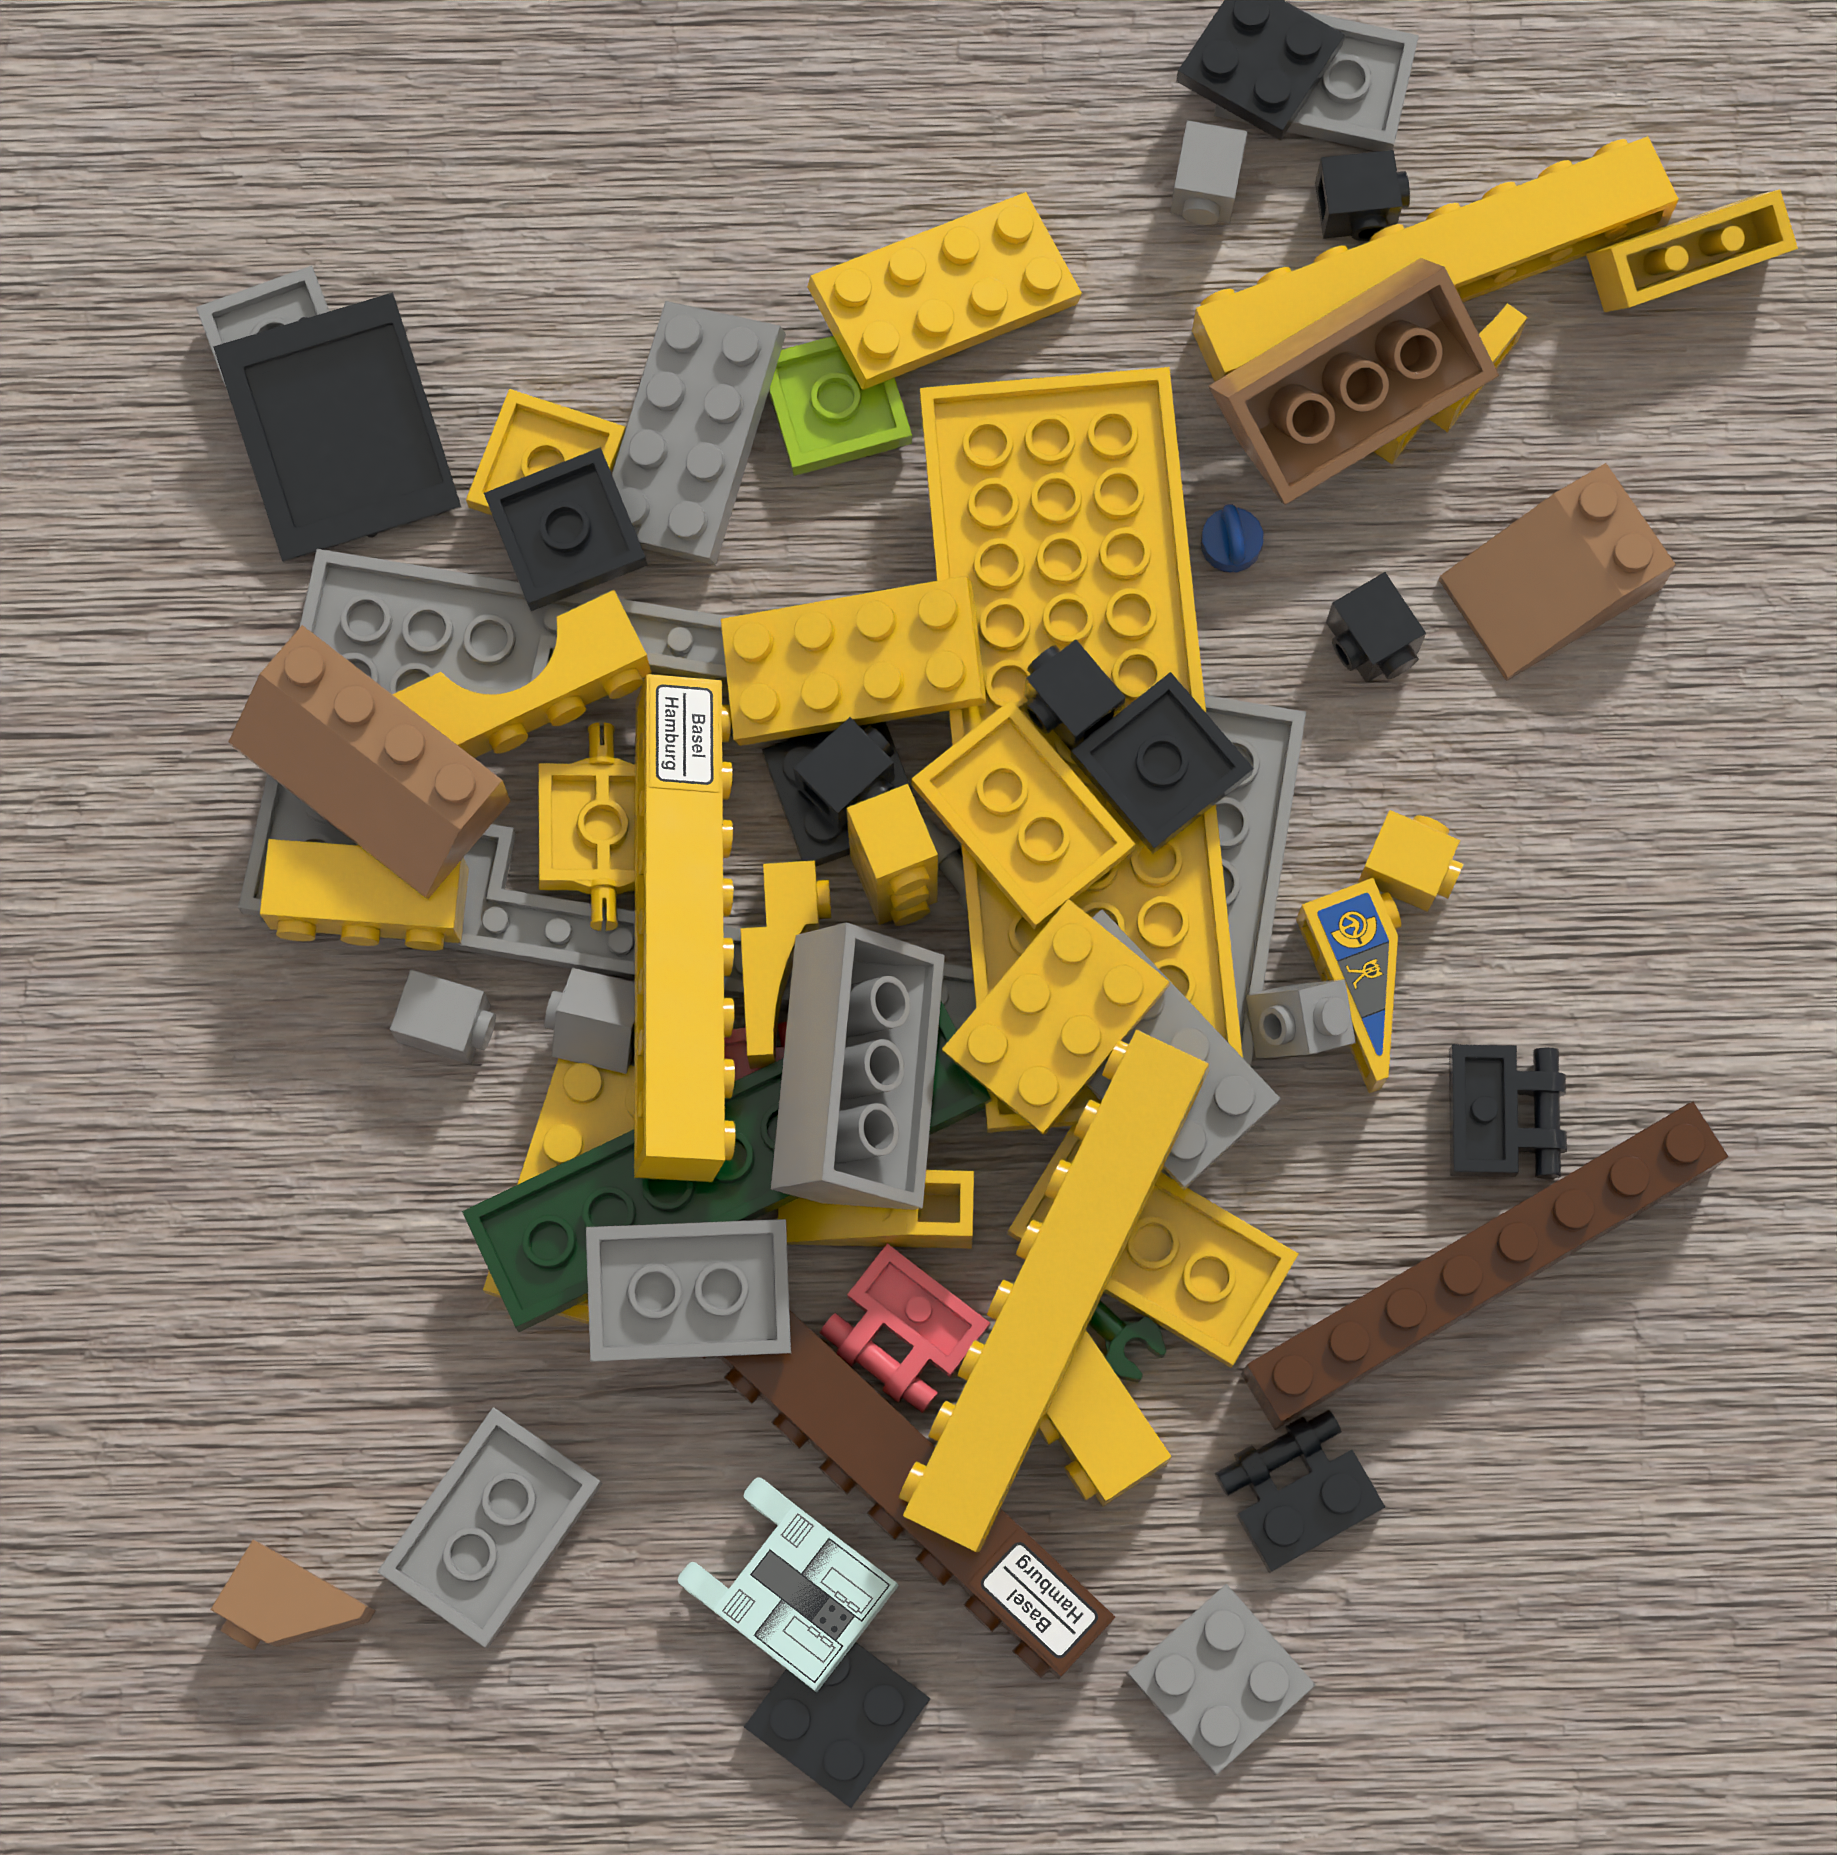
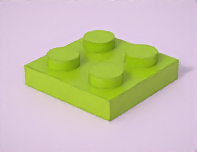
[769,336,912,476]

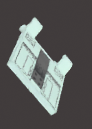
[678,1477,899,1692]

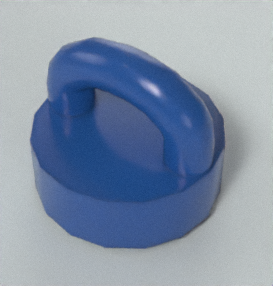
[1201,504,1263,573]

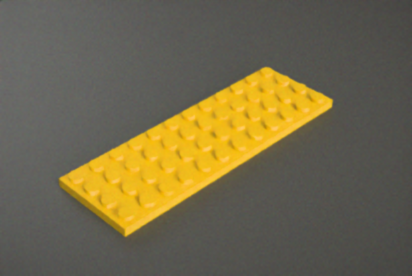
[920,367,1243,1133]

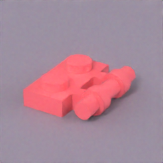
[820,1244,991,1413]

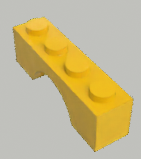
[392,590,652,758]

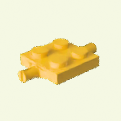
[538,722,635,931]

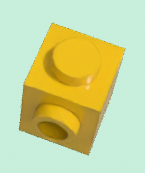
[1358,810,1463,912]

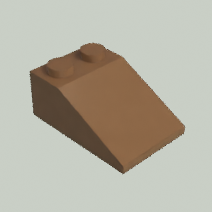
[1438,463,1676,681]

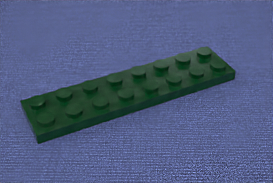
[462,1001,991,1332]

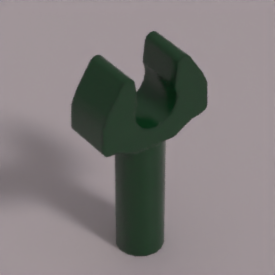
[1089,1300,1166,1383]

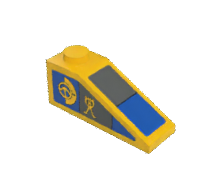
[1296,878,1401,1093]

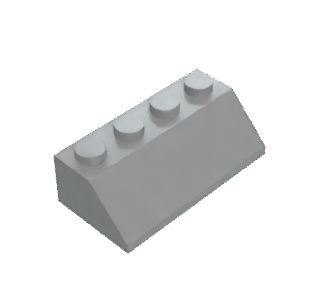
[771,922,945,1210]

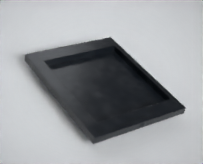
[213,292,462,562]

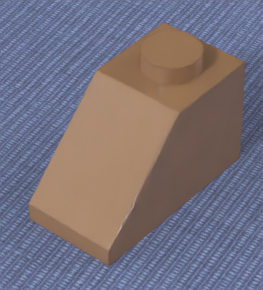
[210,1540,376,1650]

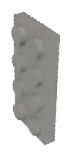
[612,301,786,566]
[1086,909,1281,1190]

